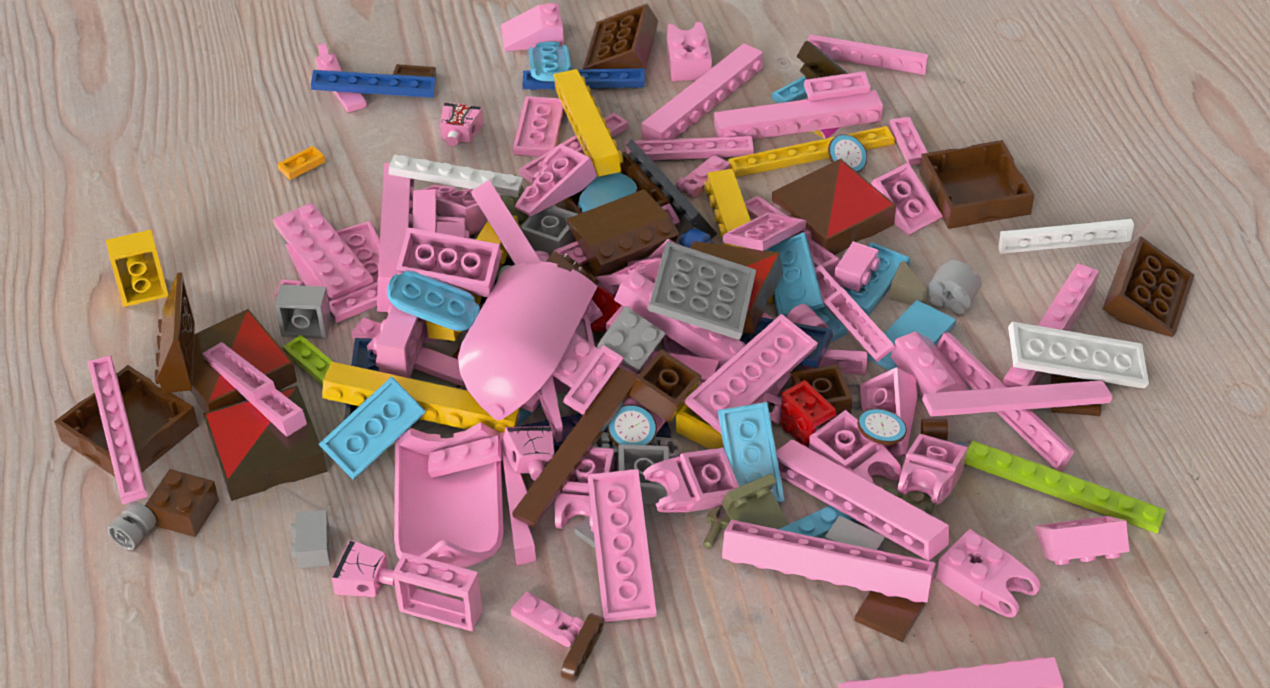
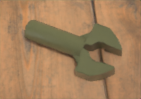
[703,507,731,549]

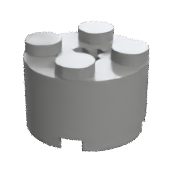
[928,260,982,315]

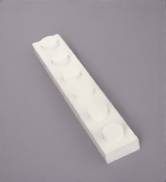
[389,155,523,197]
[998,219,1134,254]

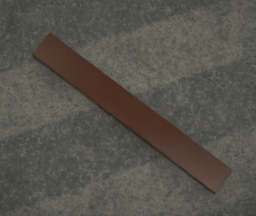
[512,367,638,528]

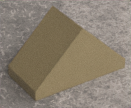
[890,261,927,305]

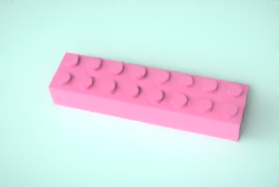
[377,163,414,312]

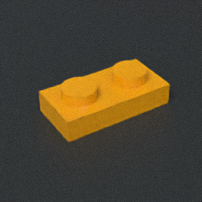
[277,146,326,180]

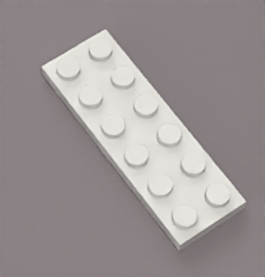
[1008,322,1149,389]

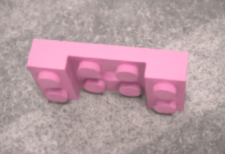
[596,258,661,296]

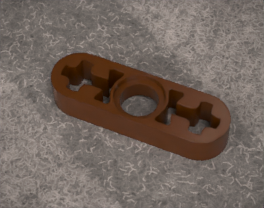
[561,613,604,682]

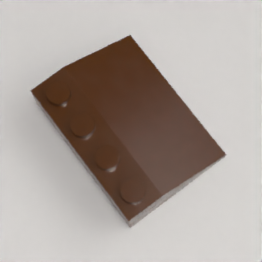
[583,3,659,69]
[566,189,680,277]
[1102,236,1195,337]
[155,272,195,393]

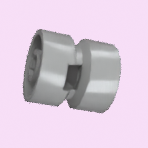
[107,501,157,550]

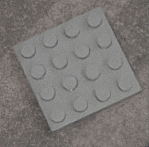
[647,241,756,340]

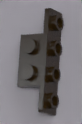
[797,41,848,80]

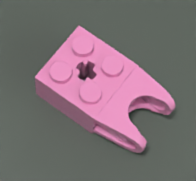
[667,22,712,82]
[809,410,902,484]
[897,434,968,505]
[555,447,616,531]
[643,448,739,513]
[936,529,1041,618]

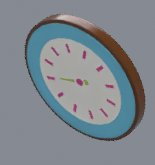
[828,134,867,173]
[607,405,657,446]
[857,409,907,445]

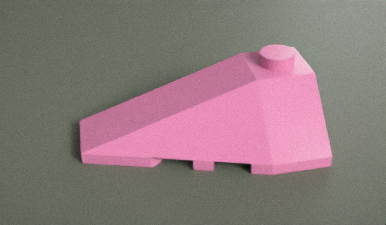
[515,144,597,216]
[422,185,501,235]
[860,367,917,459]

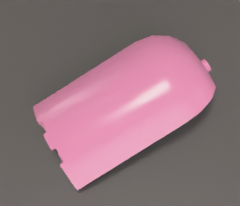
[458,261,597,420]
[394,422,503,569]

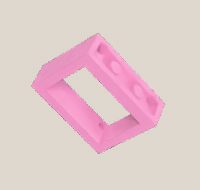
[393,552,483,631]

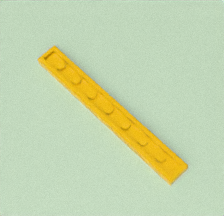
[728,126,895,177]

